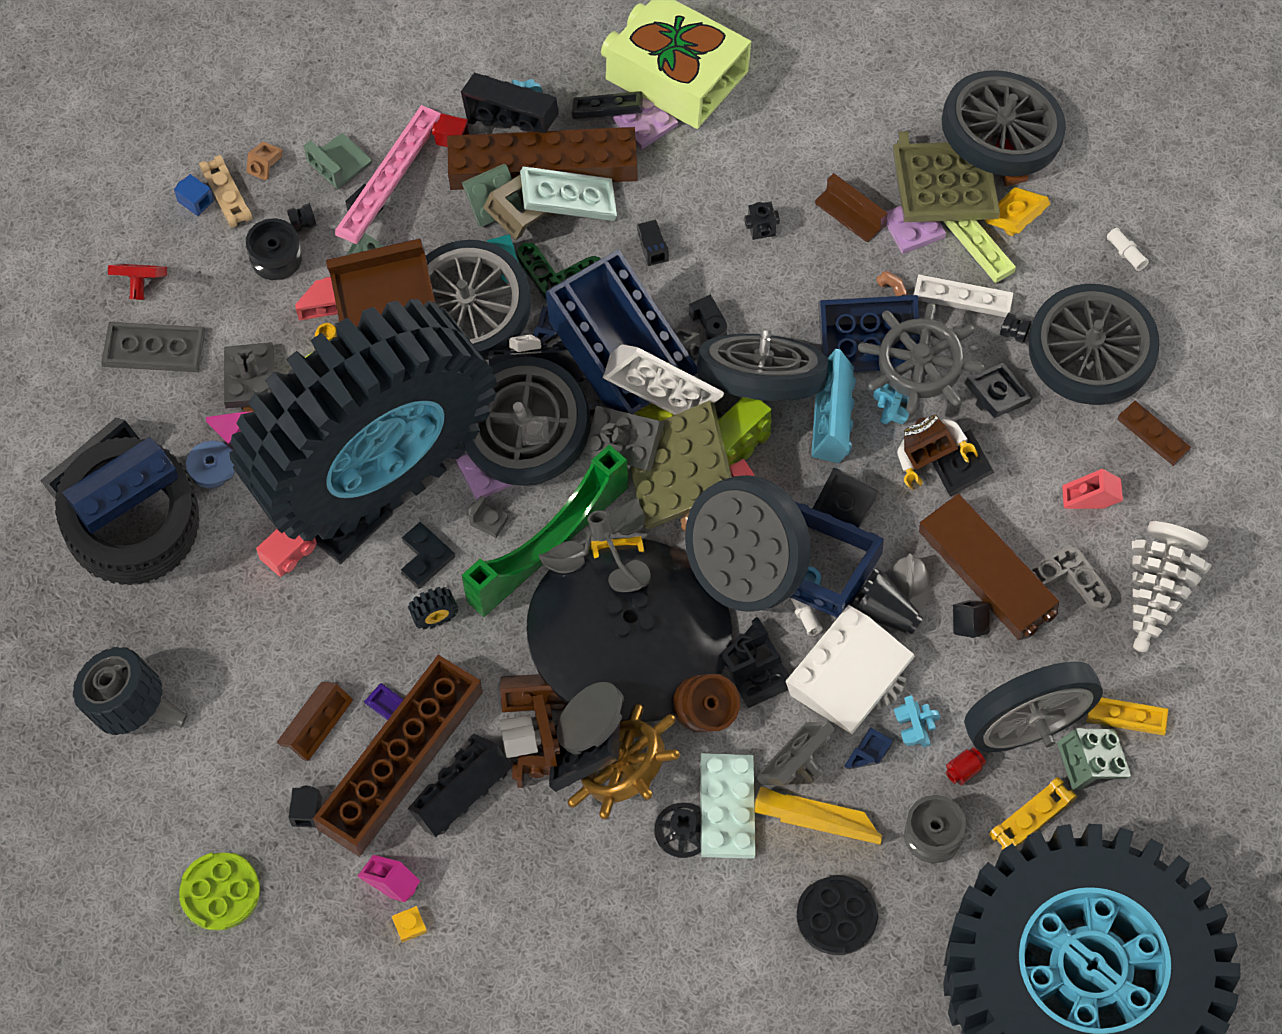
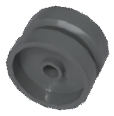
[904,795,966,864]

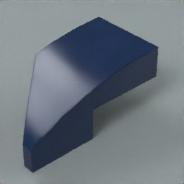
[533,306,558,344]
[844,727,893,769]

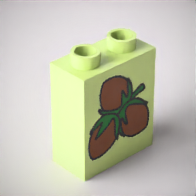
[601,0,751,129]

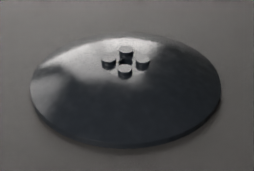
[526,537,732,723]

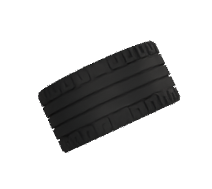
[55,437,200,585]

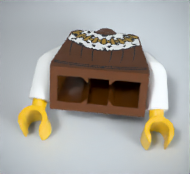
[897,415,978,490]

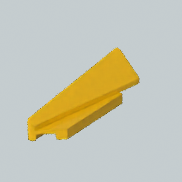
[755,787,882,845]

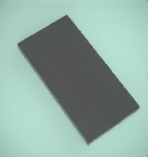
[101,322,205,372]

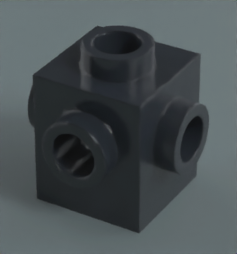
[744,201,780,240]

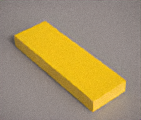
[1086,697,1168,736]

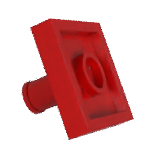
[108,263,167,300]

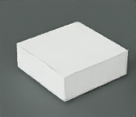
[509,334,541,352]

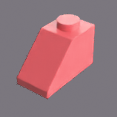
[295,277,338,321]
[1062,469,1123,509]

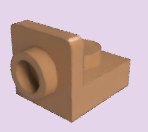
[246,141,283,180]

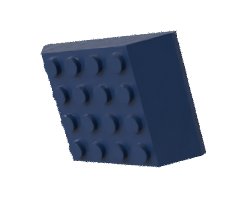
[546,249,697,414]

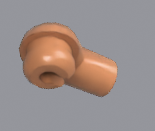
[876,271,908,296]

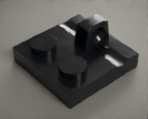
[964,362,1033,419]
[932,429,995,497]
[812,467,879,528]

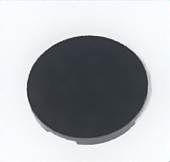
[796,875,878,955]

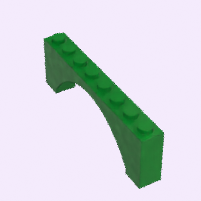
[462,444,628,617]

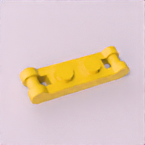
[989,777,1077,850]

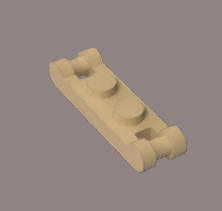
[198,155,253,228]

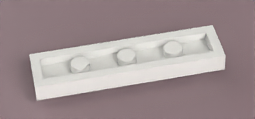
[914,275,1013,317]

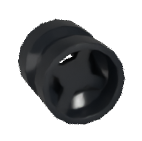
[287,203,317,232]
[1000,312,1032,344]

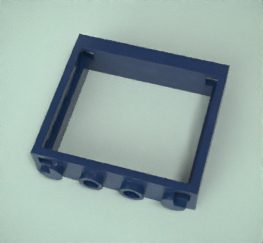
[790,501,884,618]

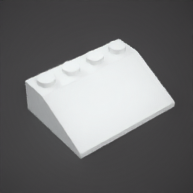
[603,344,724,415]
[785,605,915,734]

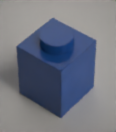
[174,174,214,216]

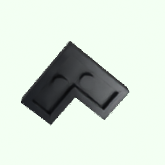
[401,522,455,589]

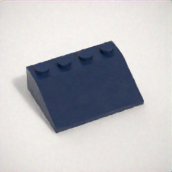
[818,295,920,372]

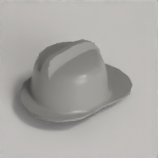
[889,554,930,610]

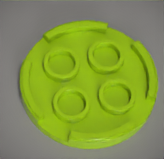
[179,852,260,931]

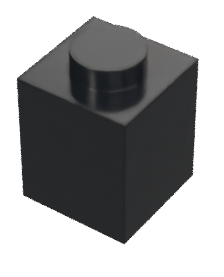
[288,785,322,828]

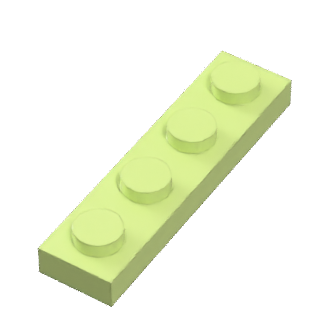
[943,220,1016,284]

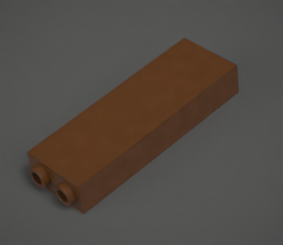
[919,493,1060,641]

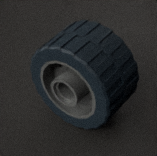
[73,647,163,735]

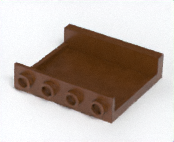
[326,238,436,327]

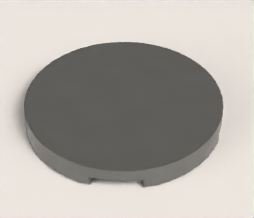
[556,682,624,754]

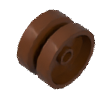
[673,674,740,732]

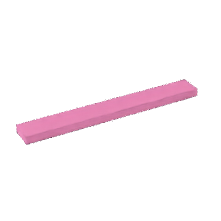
[335,105,441,244]

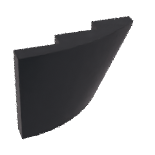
[722,617,790,708]

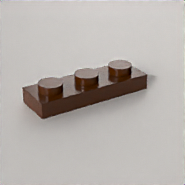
[1117,401,1191,466]
[532,695,560,768]

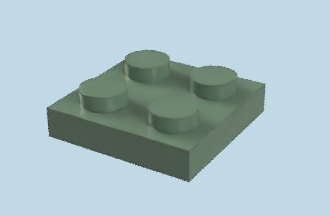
[462,164,523,227]

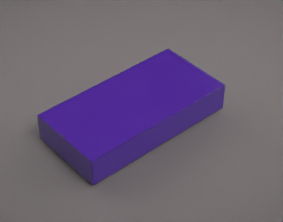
[364,683,404,720]

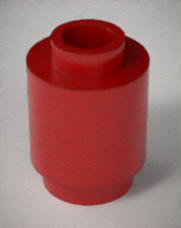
[946,747,986,785]

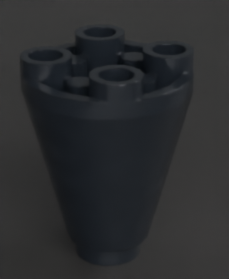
[851,568,923,634]

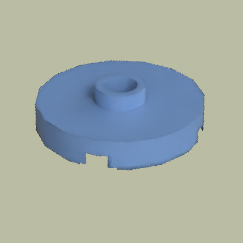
[186,440,235,488]

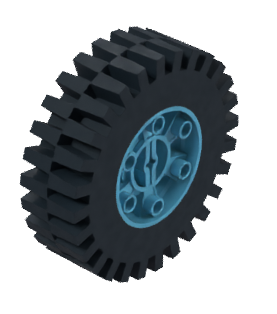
[229,299,497,541]
[943,823,1241,1034]

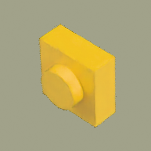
[392,906,427,943]

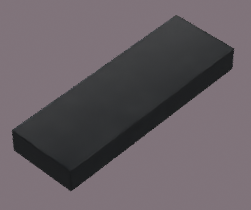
[572,91,643,119]

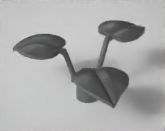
[539,498,651,592]

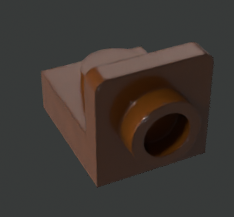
[512,755,550,788]

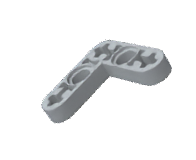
[1029,547,1111,611]

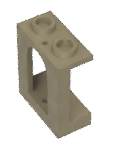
[483,174,555,240]

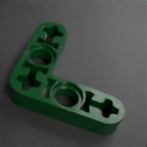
[517,243,601,300]

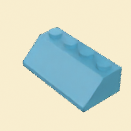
[811,349,856,463]

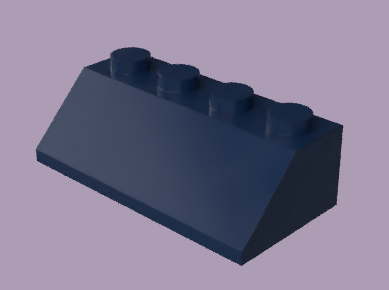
[62,437,178,534]

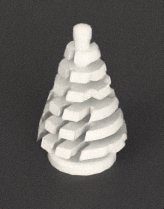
[1132,521,1212,652]

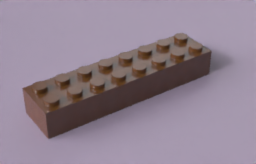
[447,127,638,190]
[313,654,483,857]

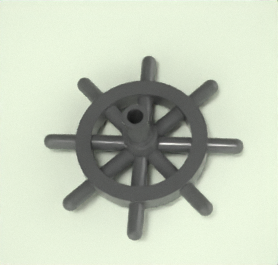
[858,303,985,414]

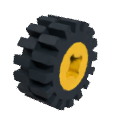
[408,587,459,630]

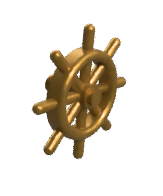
[567,704,680,820]

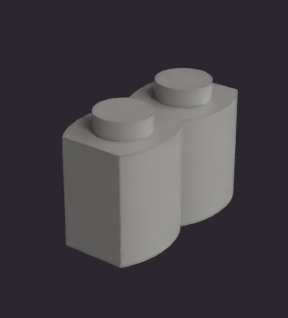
[499,715,542,758]

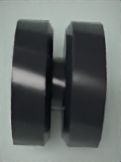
[246,218,302,280]

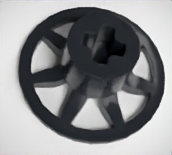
[654,803,701,858]

